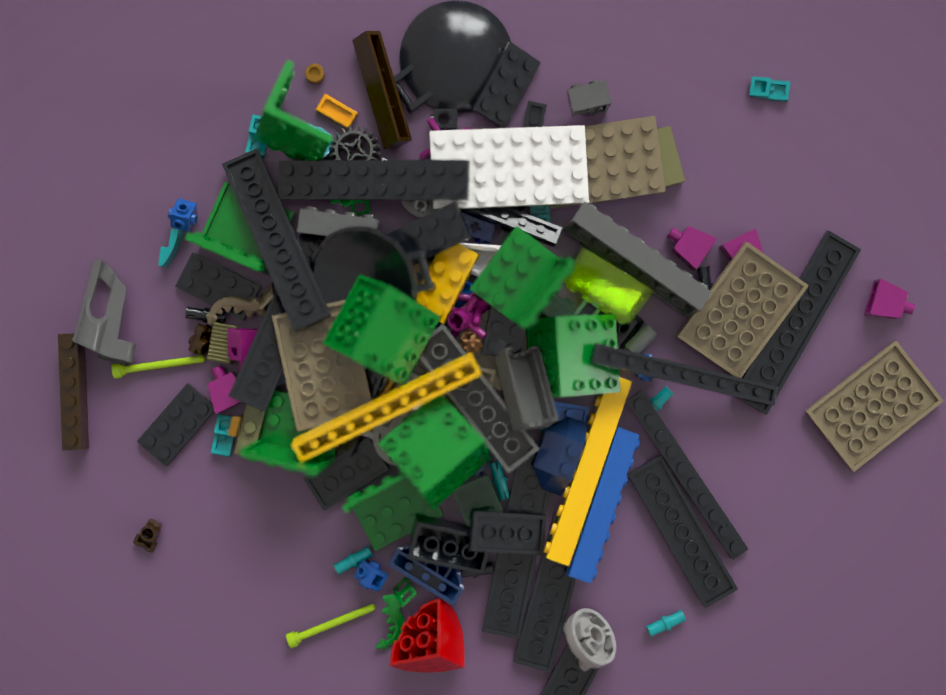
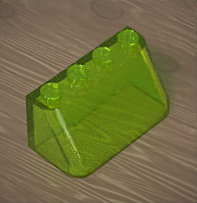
[563,248,654,324]

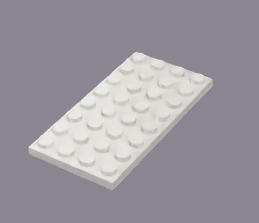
[429,125,589,210]

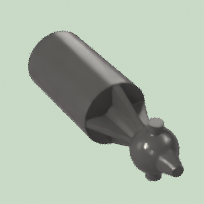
[624,324,658,354]

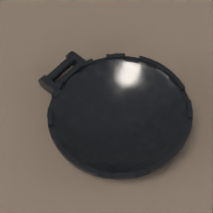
[394,0,511,114]
[310,226,436,304]

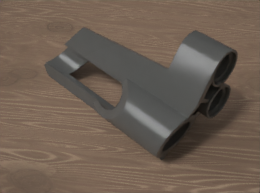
[73,259,136,364]

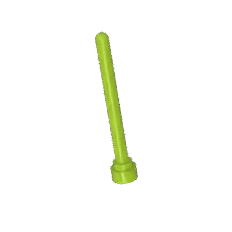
[112,355,206,379]
[286,604,376,649]

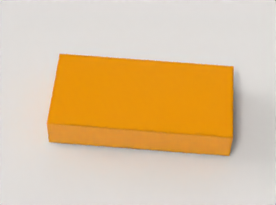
[316,94,358,129]

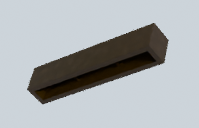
[352,31,412,149]
[58,333,89,451]

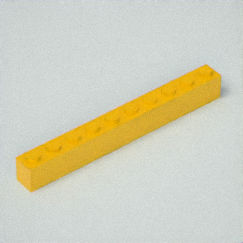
[292,352,481,462]
[543,377,632,566]

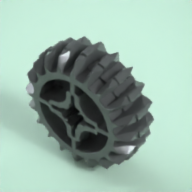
[329,125,381,160]

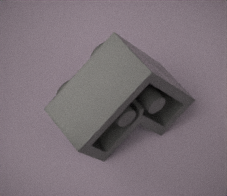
[567,79,611,116]

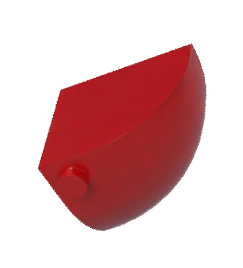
[390,598,465,673]

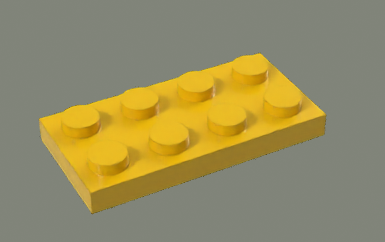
[416,244,480,324]

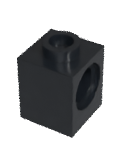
[430,109,457,131]

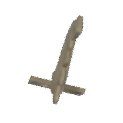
[206,282,275,325]

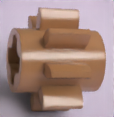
[459,330,484,354]

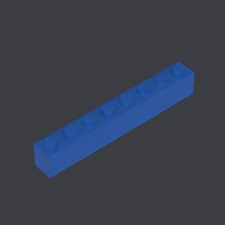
[565,427,640,583]

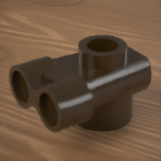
[188,324,213,355]
[133,519,162,553]

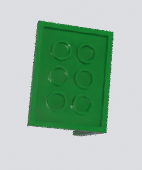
[254,60,333,161]
[185,182,296,276]
[469,226,575,329]
[322,274,441,385]
[526,314,621,397]
[240,389,337,476]
[378,395,491,510]
[342,470,444,551]

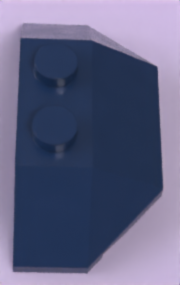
[532,417,587,496]
[387,545,464,606]

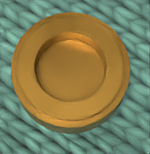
[305,64,325,84]

